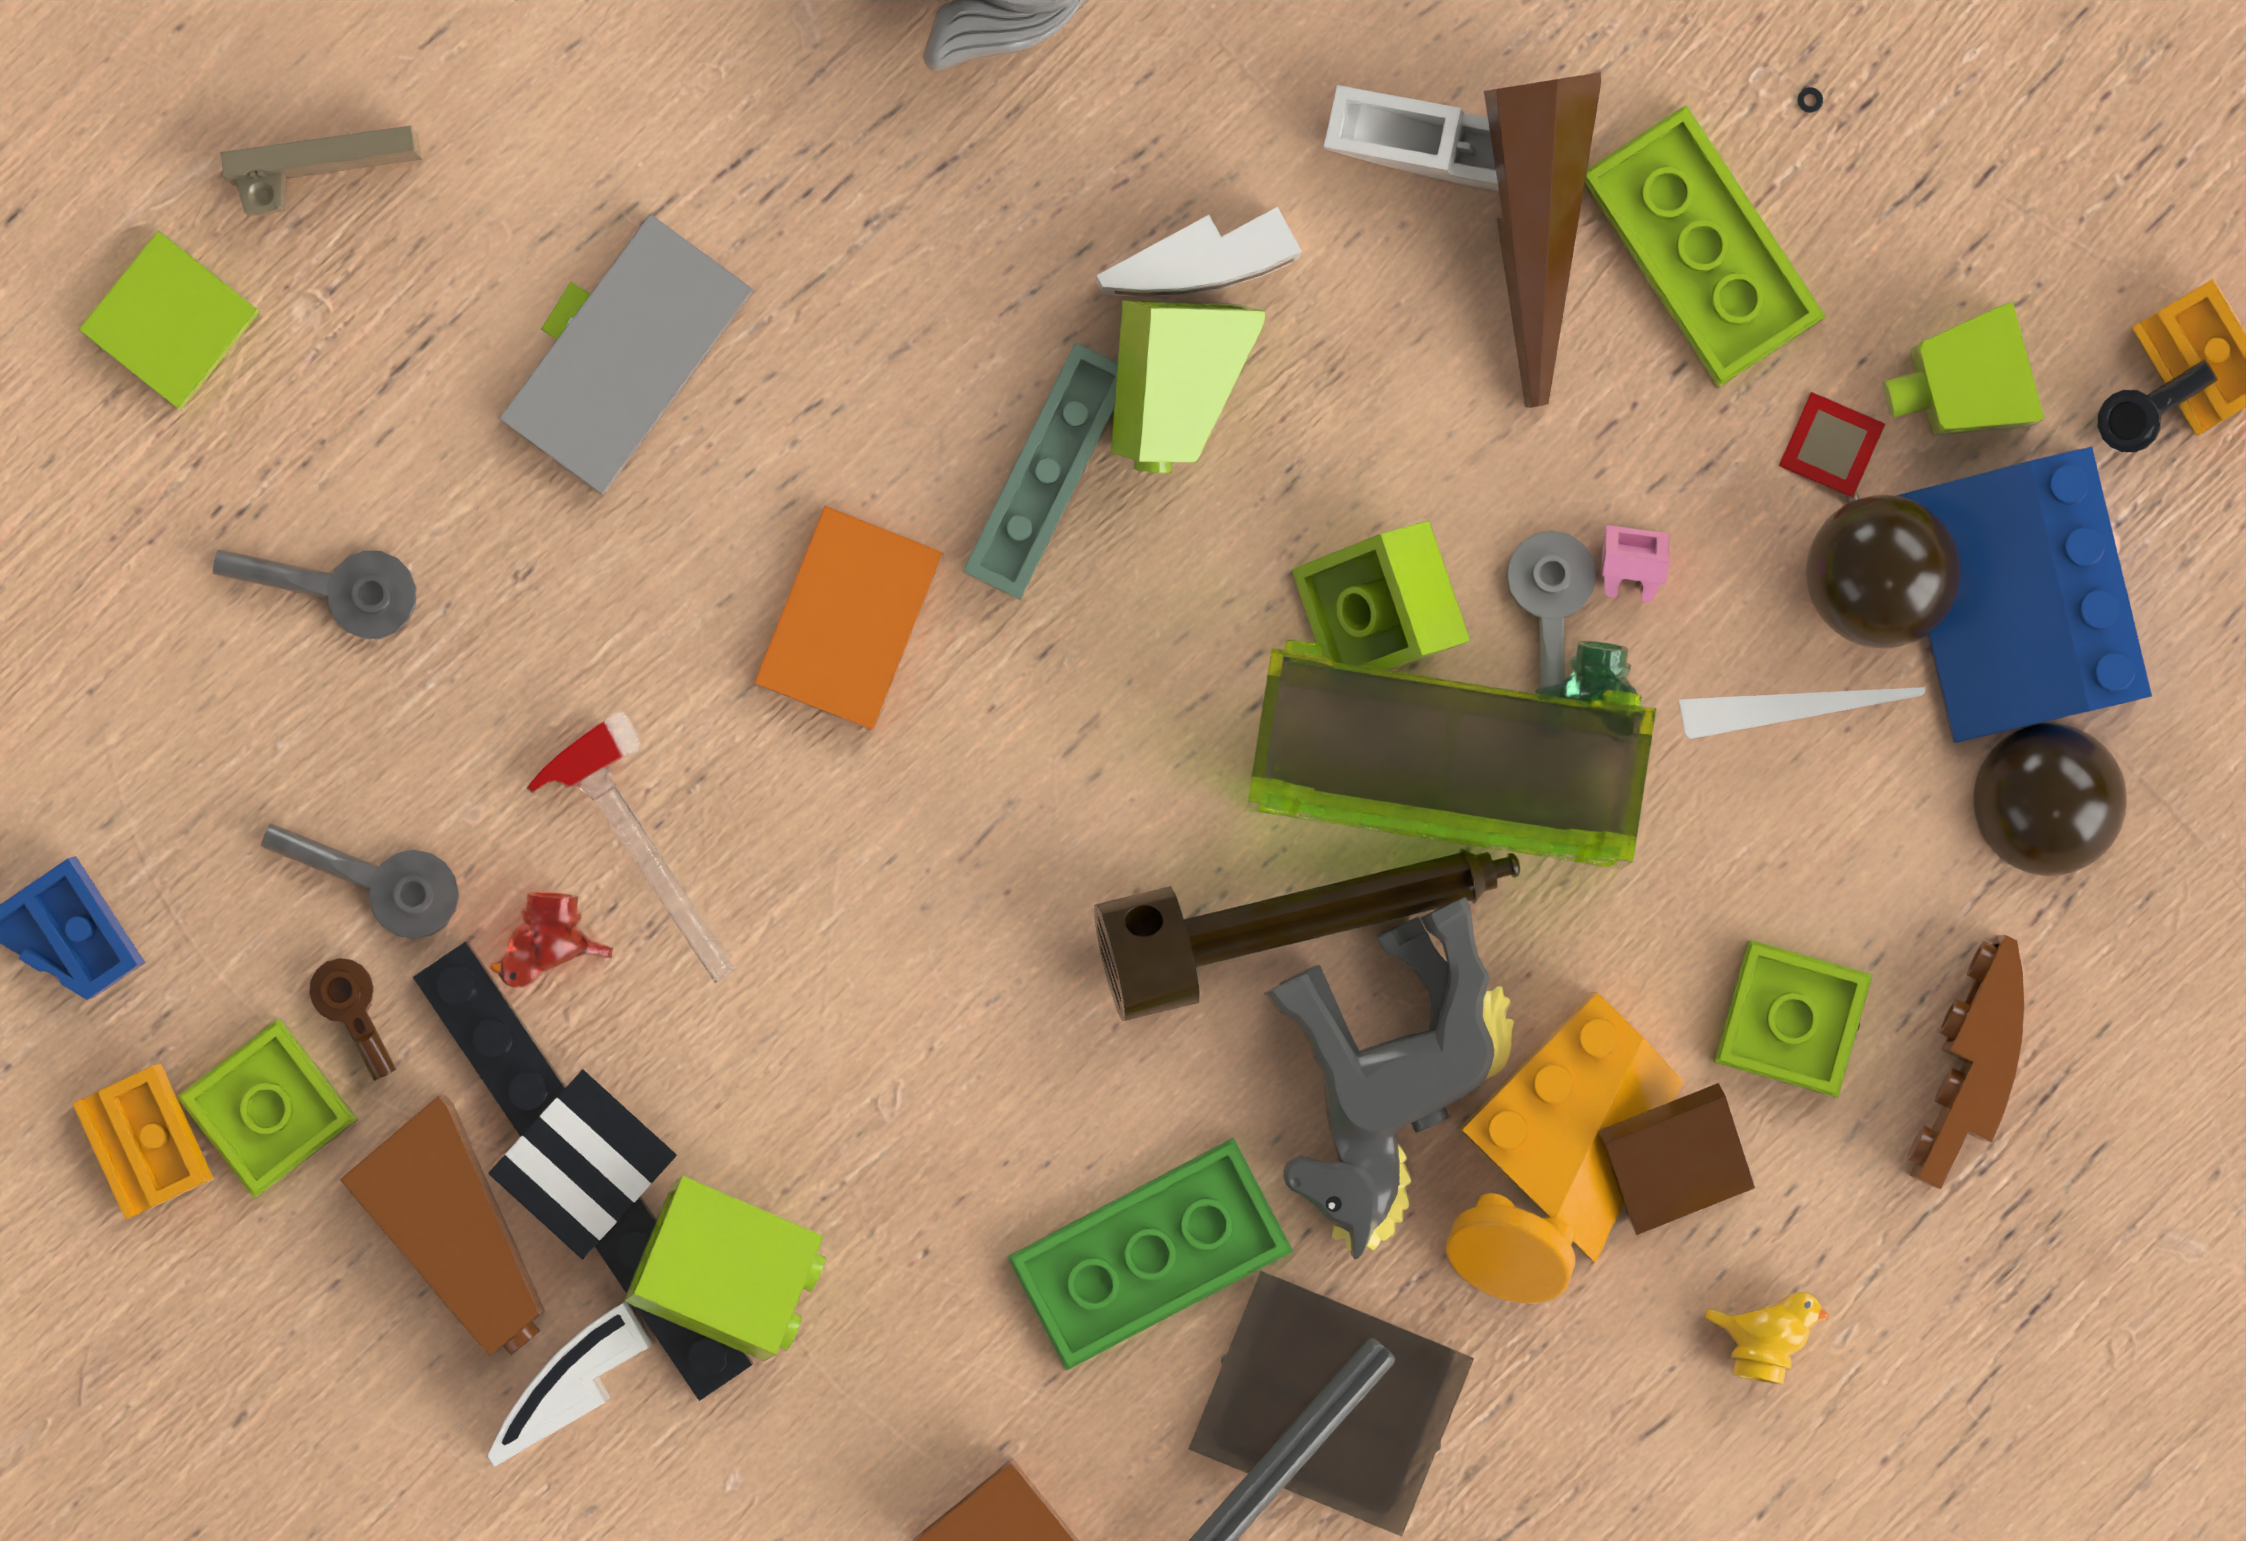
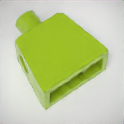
[1883,302,2045,435]

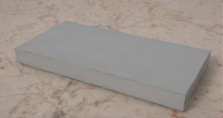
[499,214,754,496]

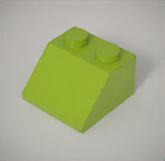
[1291,520,1470,689]

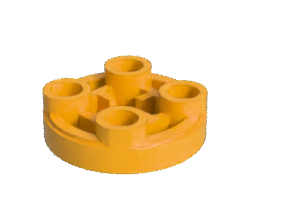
[1446,1193,1575,1304]

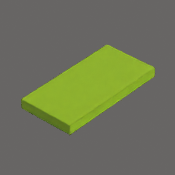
[1584,105,1826,388]

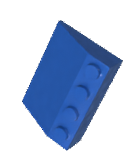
[1896,446,2152,743]

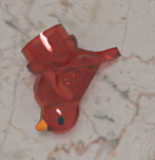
[490,892,613,988]

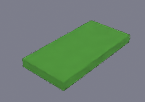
[1007,1138,1293,1371]

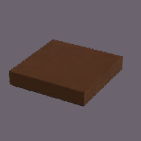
[1599,1083,1755,1235]

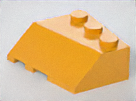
[1458,992,1684,1263]

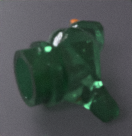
[1535,641,1649,742]

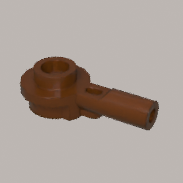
[309,958,397,1081]

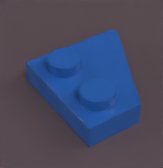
[0,856,145,1000]

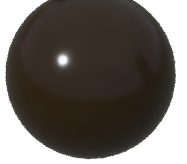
[1806,495,1961,648]
[1974,724,2127,876]

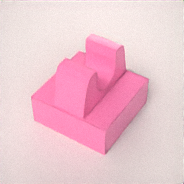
[1602,525,1670,602]

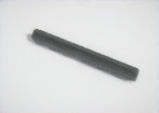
[1189,1338,1395,1541]

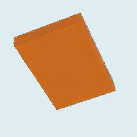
[754,505,944,731]

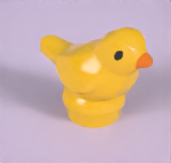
[1704,1291,1829,1385]

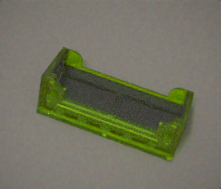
[1244,640,1656,870]

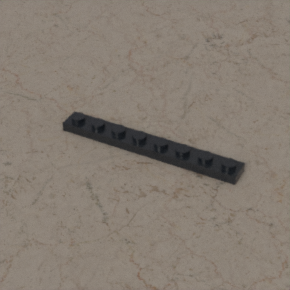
[413,941,754,1401]

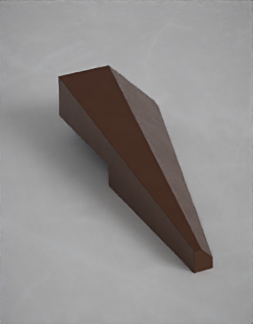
[1484,72,1601,408]

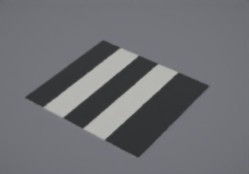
[488,1069,677,1260]

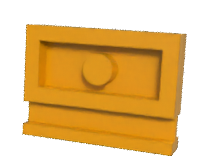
[2132,278,2246,436]
[72,1063,214,1220]

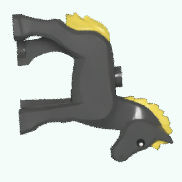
[1264,896,1514,1260]

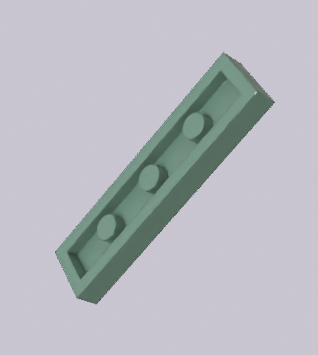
[963,342,1118,601]

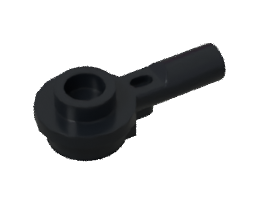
[2097,359,2218,452]

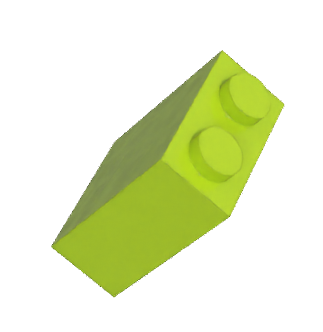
[624,1176,826,1361]

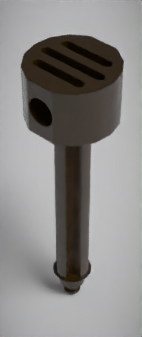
[1094,848,1521,1021]

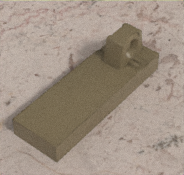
[220,126,422,216]

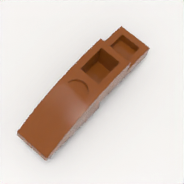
[1907,935,2024,1189]

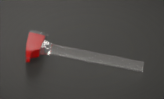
[526,711,736,983]

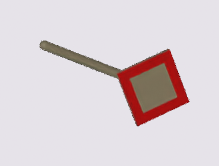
[1779,392,1886,503]

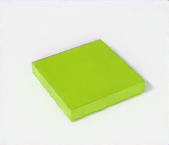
[79,230,260,410]
[1714,940,1873,1098]
[177,1019,359,1198]

